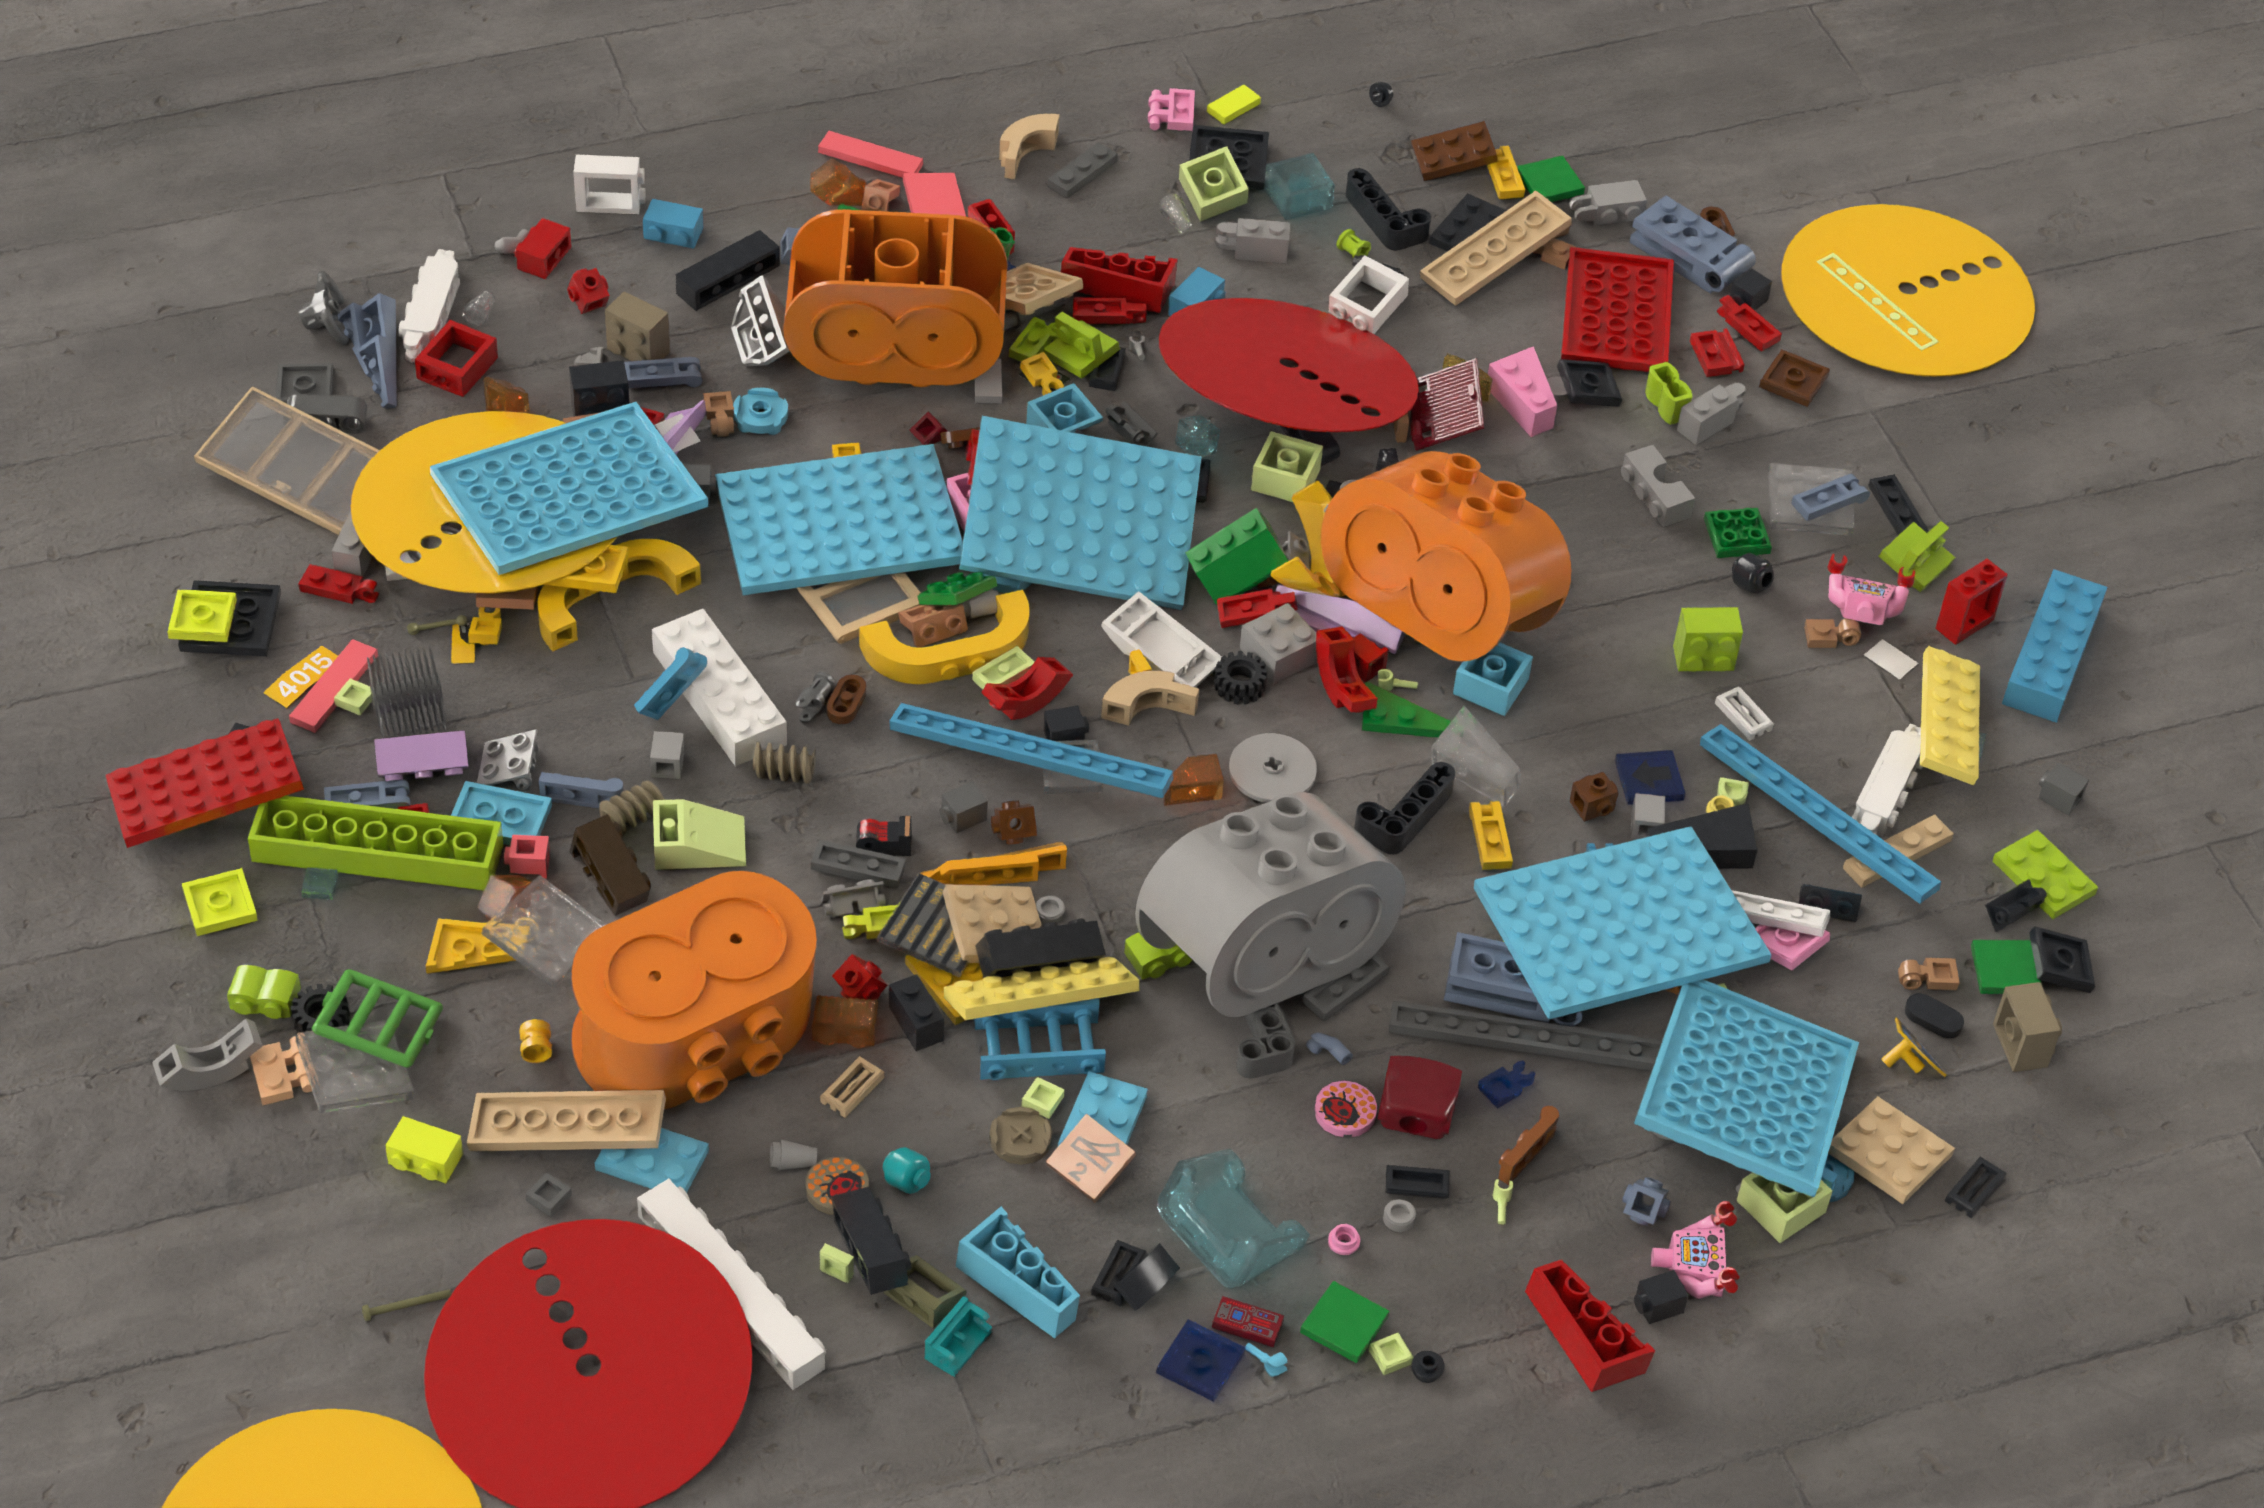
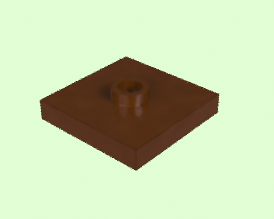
[1759,349,1830,407]

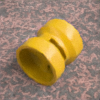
[519,1019,552,1063]

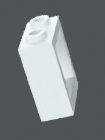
[574,155,646,214]
[1329,256,1409,334]

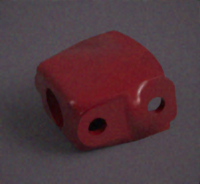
[1377,1056,1462,1139]

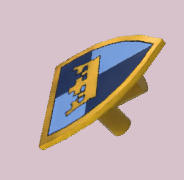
[1881,1018,1947,1077]

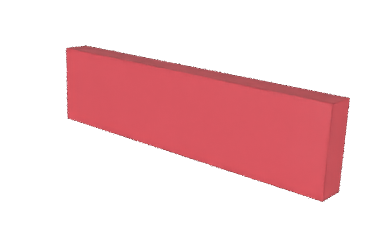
[818,131,923,178]
[289,639,378,733]

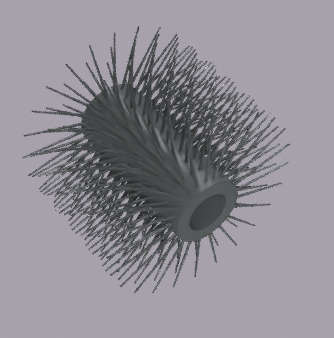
[367,645,447,739]

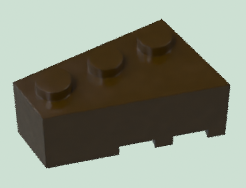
[569,814,651,915]

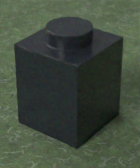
[1730,268,1772,310]
[1043,705,1089,747]
[1634,1270,1689,1324]

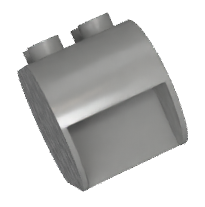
[1135,792,1405,1017]

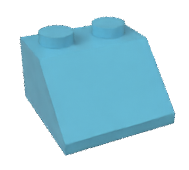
[1026,383,1103,433]

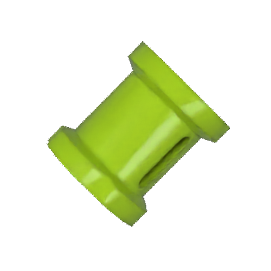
[1336,229,1371,258]

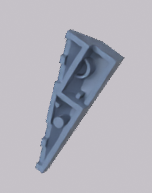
[338,293,397,409]

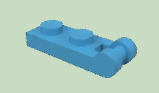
[634,647,707,720]

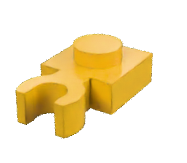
[1020,352,1064,396]
[468,607,502,645]

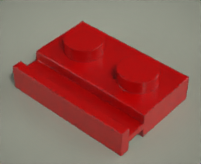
[1689,328,1745,377]

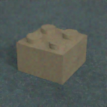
[605,292,670,361]
[1993,982,2062,1072]

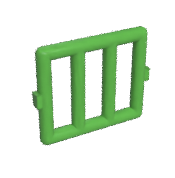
[312,969,443,1068]

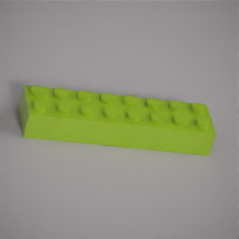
[248,796,503,891]

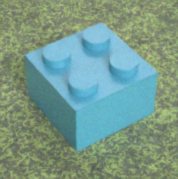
[1453,642,1533,716]

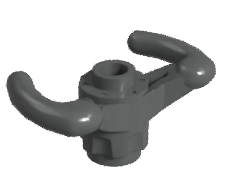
[298,271,349,345]

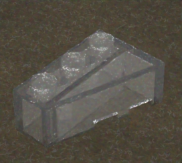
[1431,706,1521,807]

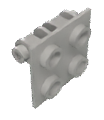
[477,729,539,790]

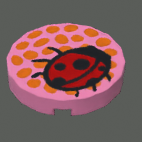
[1315,1081,1377,1137]

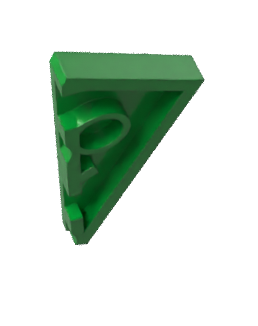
[1362,682,1464,740]

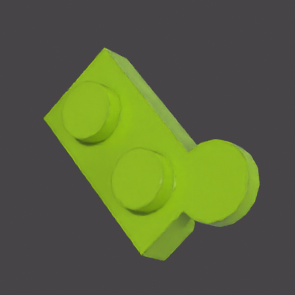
[1009,317,1058,361]

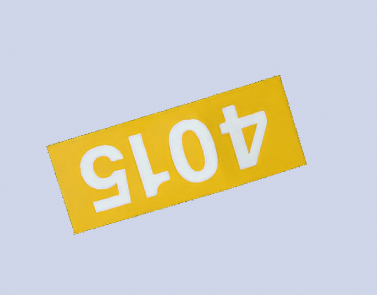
[263,646,338,708]

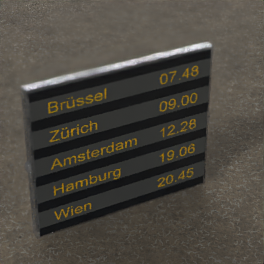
[876,873,969,977]

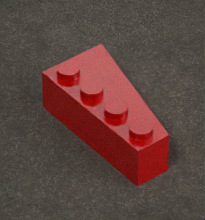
[1061,247,1178,313]
[1525,1260,1656,1392]

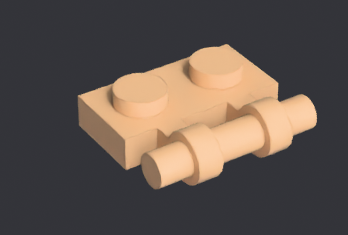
[250,1036,315,1106]

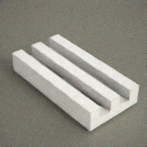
[1715,686,1774,741]

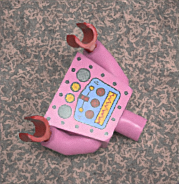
[1827,554,1915,625]
[1651,1201,1740,1299]

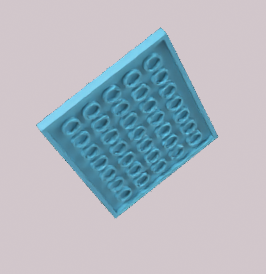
[430,402,708,575]
[959,416,1201,610]
[715,444,963,595]
[1473,826,1771,1020]
[1634,979,1859,1197]

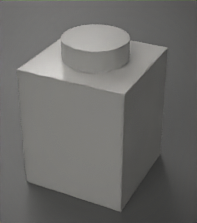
[650,731,684,779]
[1631,793,1665,840]

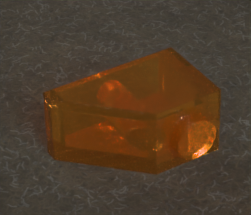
[483,376,530,414]
[1163,754,1224,806]
[477,875,544,924]

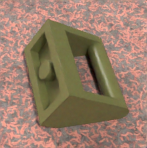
[883,1255,967,1328]

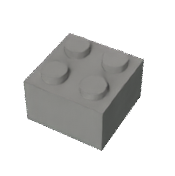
[1240,603,1318,684]

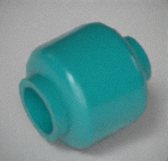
[883,1147,931,1194]

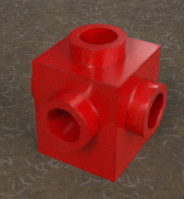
[567,268,610,314]
[832,954,888,1008]

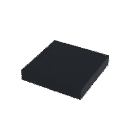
[1557,359,1622,407]
[2029,926,2096,993]

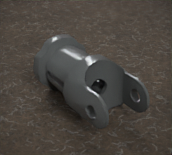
[795,672,837,722]

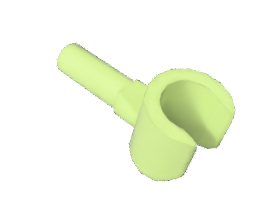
[1378,669,1418,691]
[1493,1179,1513,1225]

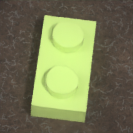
[972,646,1034,689]

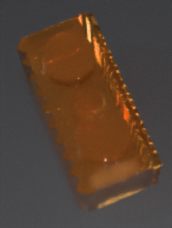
[812,995,879,1048]

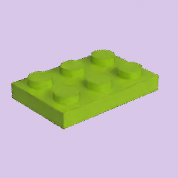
[1992,830,2098,919]

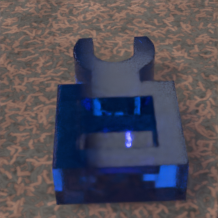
[1478,1060,1536,1109]

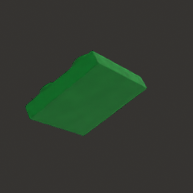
[1517,155,1585,202]
[1703,508,1772,558]
[917,572,998,605]
[1971,940,2042,994]
[1300,1281,1390,1363]

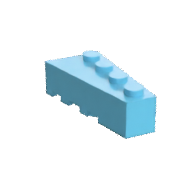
[955,1206,1080,1338]

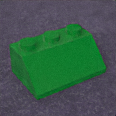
[1185,508,1289,606]

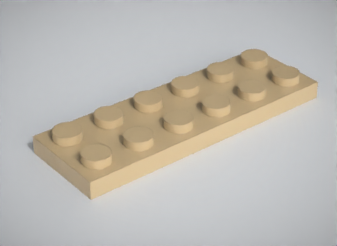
[1420,191,1572,306]
[467,1090,666,1151]

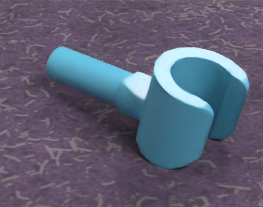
[1245,1343,1287,1377]

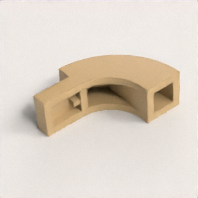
[999,114,1060,179]
[1101,671,1199,726]

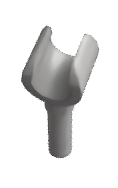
[1129,336,1145,360]

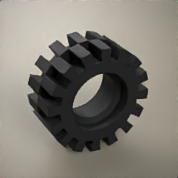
[1214,651,1267,705]
[291,984,350,1044]

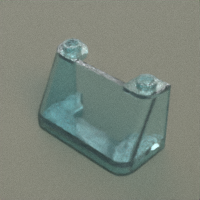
[1157,1148,1310,1289]

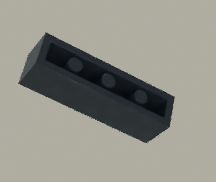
[675,230,780,311]
[975,918,1106,978]
[831,1187,912,1295]

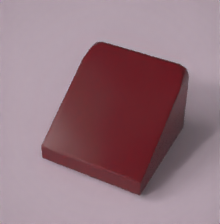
[909,411,949,445]

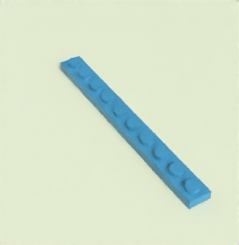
[889,703,1173,798]
[1700,724,1941,904]

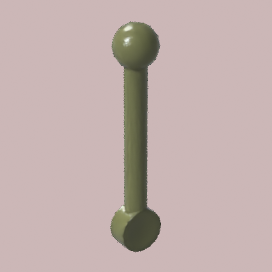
[407,615,468,635]

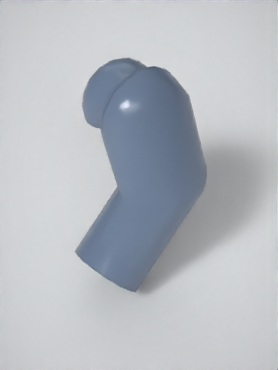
[1306,1032,1353,1065]

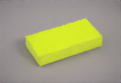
[1207,84,1261,125]

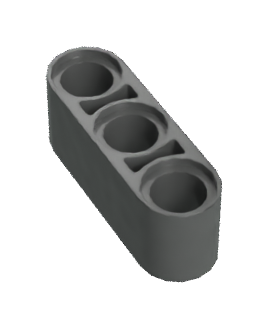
[283,394,367,434]

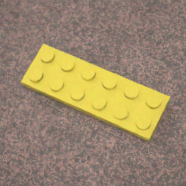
[1920,646,1980,785]
[944,957,1139,1020]

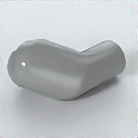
[494,229,529,255]

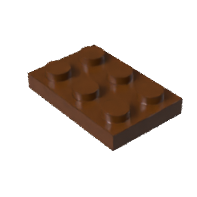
[1411,121,1498,181]

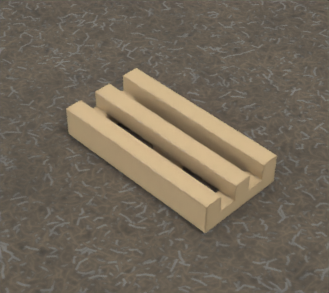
[820,1056,884,1118]

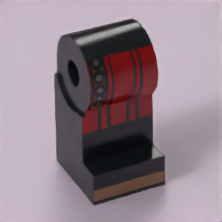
[856,816,912,856]

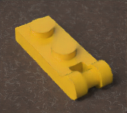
[1487,145,1525,199]
[1469,801,1513,870]

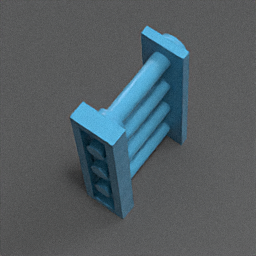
[974,998,1106,1080]

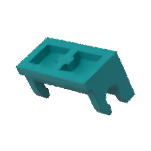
[924,1296,992,1377]

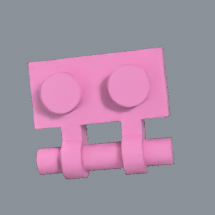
[1148,88,1195,131]

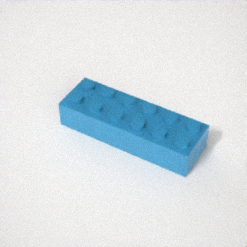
[2002,569,2108,723]

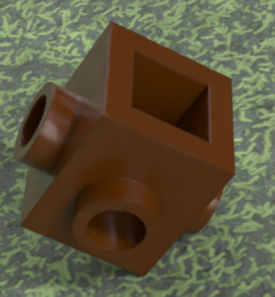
[1569,772,1619,822]
[991,800,1037,844]

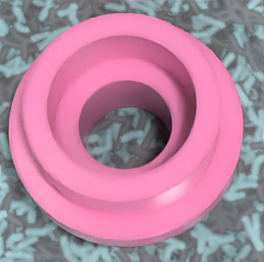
[1328,1224,1360,1255]

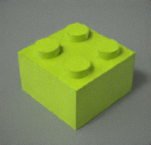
[1673,607,1743,672]

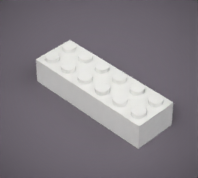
[652,609,787,767]

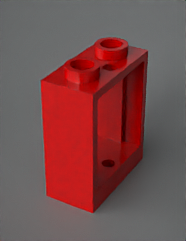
[415,320,498,397]
[1935,558,2008,645]

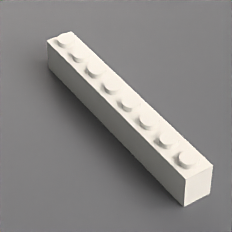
[637,1178,826,1390]

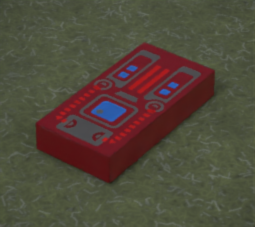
[1212,1296,1284,1348]

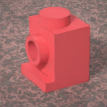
[504,835,550,879]

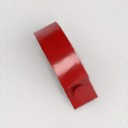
[1316,626,1378,713]
[981,657,1073,720]

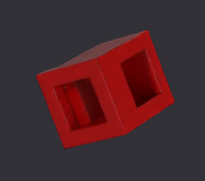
[1353,633,1389,682]

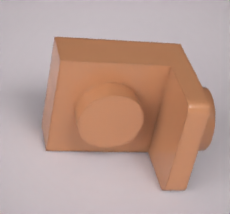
[862,179,901,212]

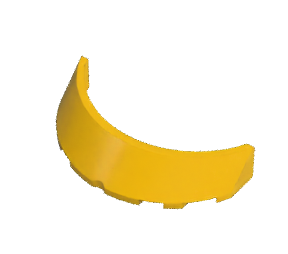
[1271,481,1345,597]

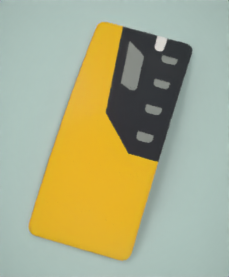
[451,623,475,664]

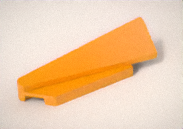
[921,842,1067,886]

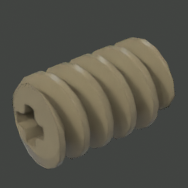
[753,741,816,784]
[599,780,665,833]

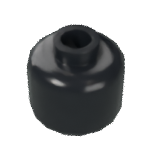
[1732,553,1774,594]

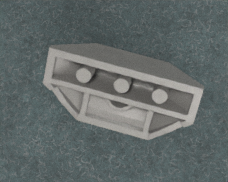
[731,275,790,367]

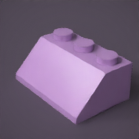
[374,731,469,781]

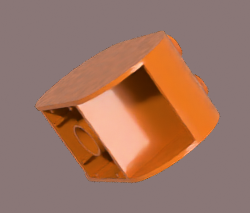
[783,210,1007,387]
[1321,451,1571,661]
[572,871,817,1109]

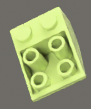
[653,799,746,870]

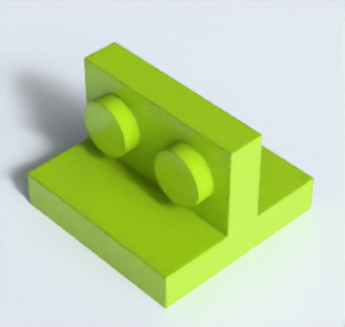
[1043,312,1120,379]
[1878,521,1956,593]

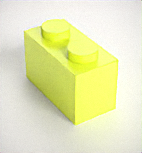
[385,1116,463,1183]

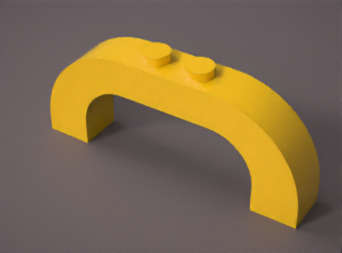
[538,539,701,652]
[859,590,1029,684]

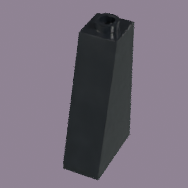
[1646,804,1758,869]

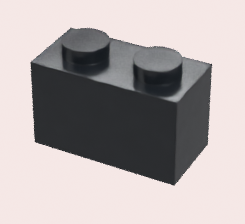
[889,974,944,1051]

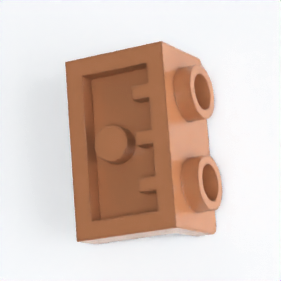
[898,603,968,648]

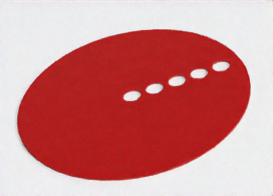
[1159,298,1419,432]
[424,1219,752,1508]

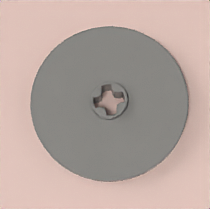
[1229,733,1317,803]

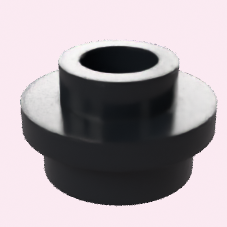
[1369,82,1393,107]
[1411,1351,1445,1383]

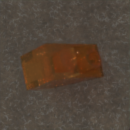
[810,157,867,206]

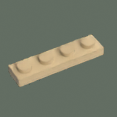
[1843,814,1954,888]

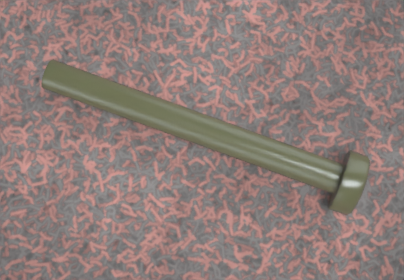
[362,1289,451,1322]

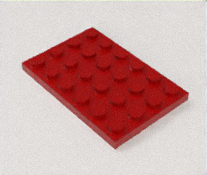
[1561,247,1674,372]
[105,718,304,848]

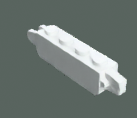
[399,249,460,363]
[1852,724,1923,837]

